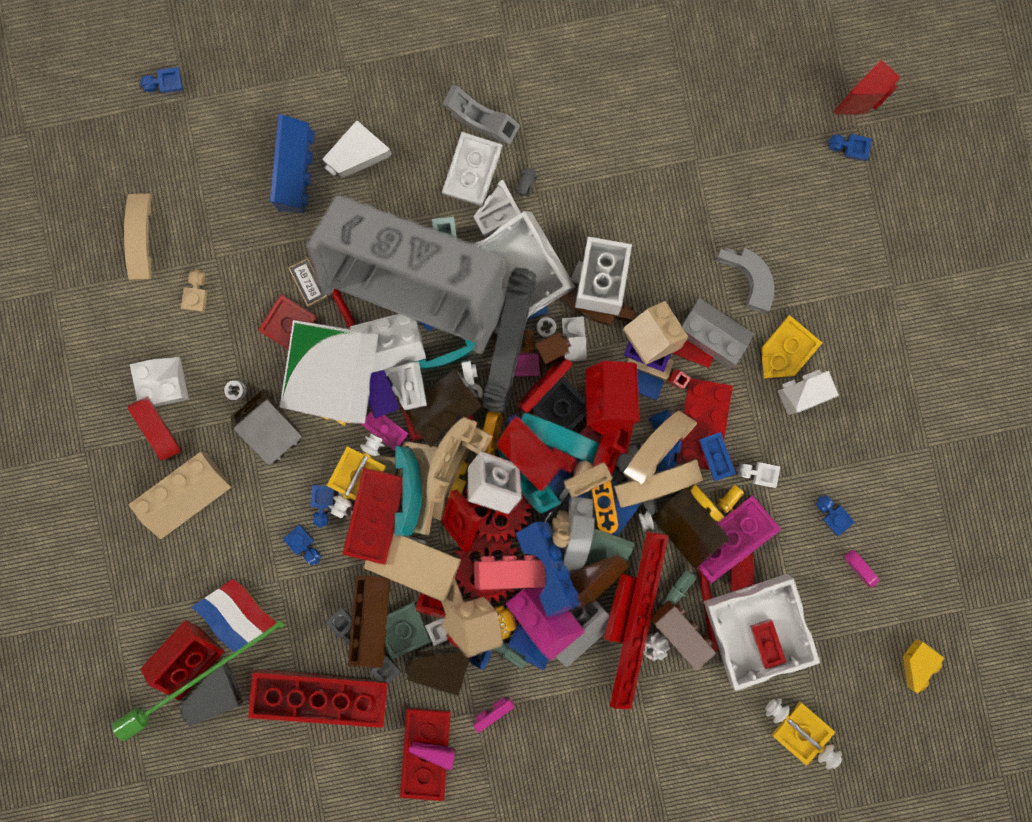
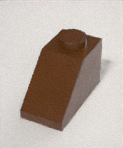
[536,332,571,366]

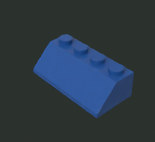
[270,114,315,213]

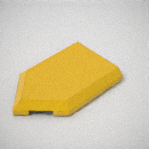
[761,315,822,379]

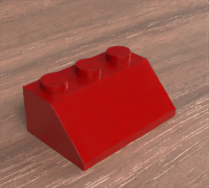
[833,60,901,115]
[586,361,640,436]
[140,620,225,701]

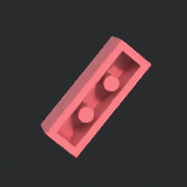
[474,555,545,589]

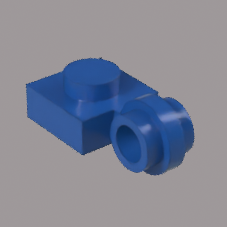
[140,67,183,94]
[828,134,872,162]
[310,485,334,528]
[815,495,855,536]
[283,524,322,566]

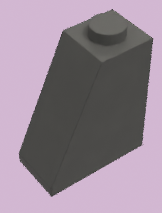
[180,662,243,727]

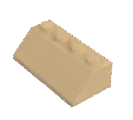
[129,452,232,539]

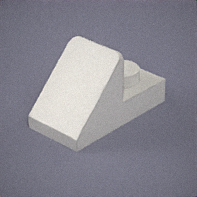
[562,317,587,362]

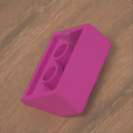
[506,583,585,660]

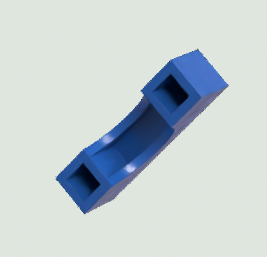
[516,522,580,617]

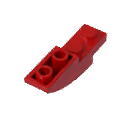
[593,424,633,474]

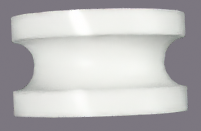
[537,317,556,338]
[224,381,247,400]
[638,511,655,532]

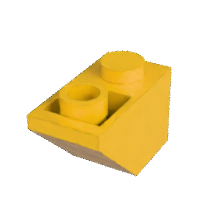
[903,639,945,694]

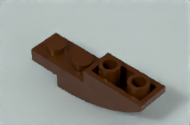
[559,288,637,327]

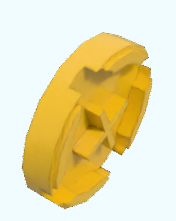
[690,484,724,522]

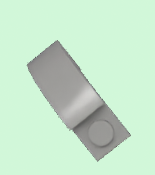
[442,85,520,144]
[715,248,774,314]
[560,497,595,573]

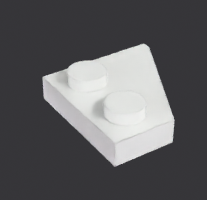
[474,180,521,237]
[384,362,427,410]

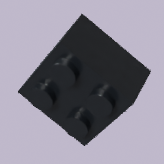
[531,377,587,430]

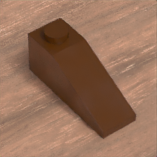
[570,554,629,608]

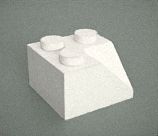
[130,357,189,407]
[778,369,839,415]
[468,451,521,514]

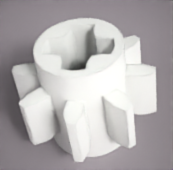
[643,632,670,661]

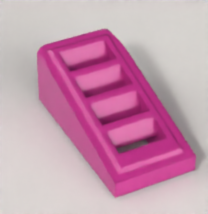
[409,741,455,771]

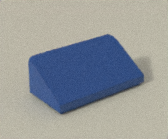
[637,370,664,401]

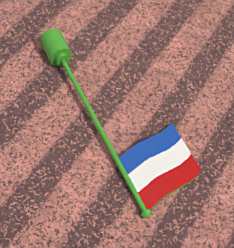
[112,579,283,741]

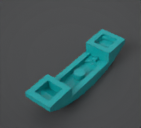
[407,339,476,370]
[521,413,600,467]
[495,439,560,514]
[395,446,422,536]

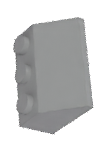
[681,298,754,369]
[556,599,610,667]

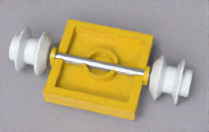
[327,434,387,518]
[766,699,842,769]

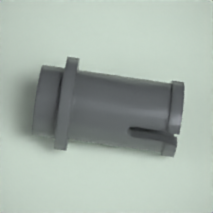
[516,167,538,197]

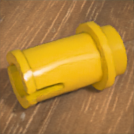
[717,485,744,513]

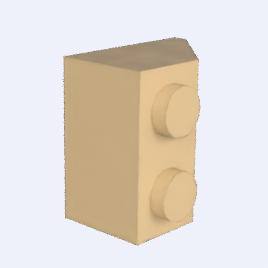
[623,301,688,365]
[442,597,503,657]

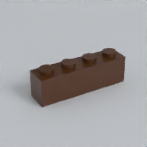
[348,575,390,668]

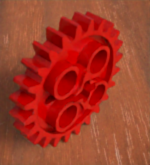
[464,489,532,544]
[455,533,522,603]

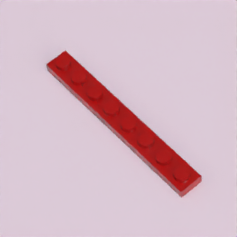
[609,531,669,709]

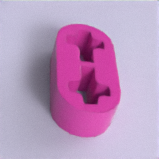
[843,550,880,588]

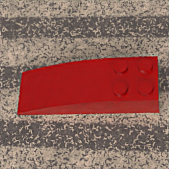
[248,669,388,728]

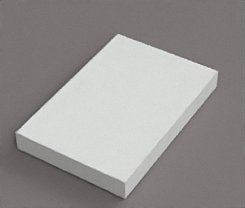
[442,132,503,207]

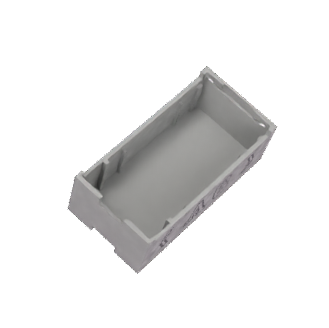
[307,195,507,354]

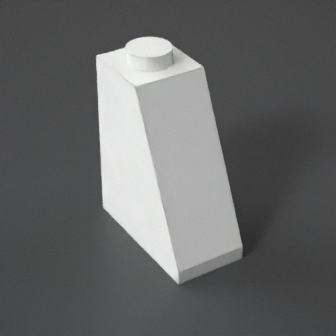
[322,121,392,178]

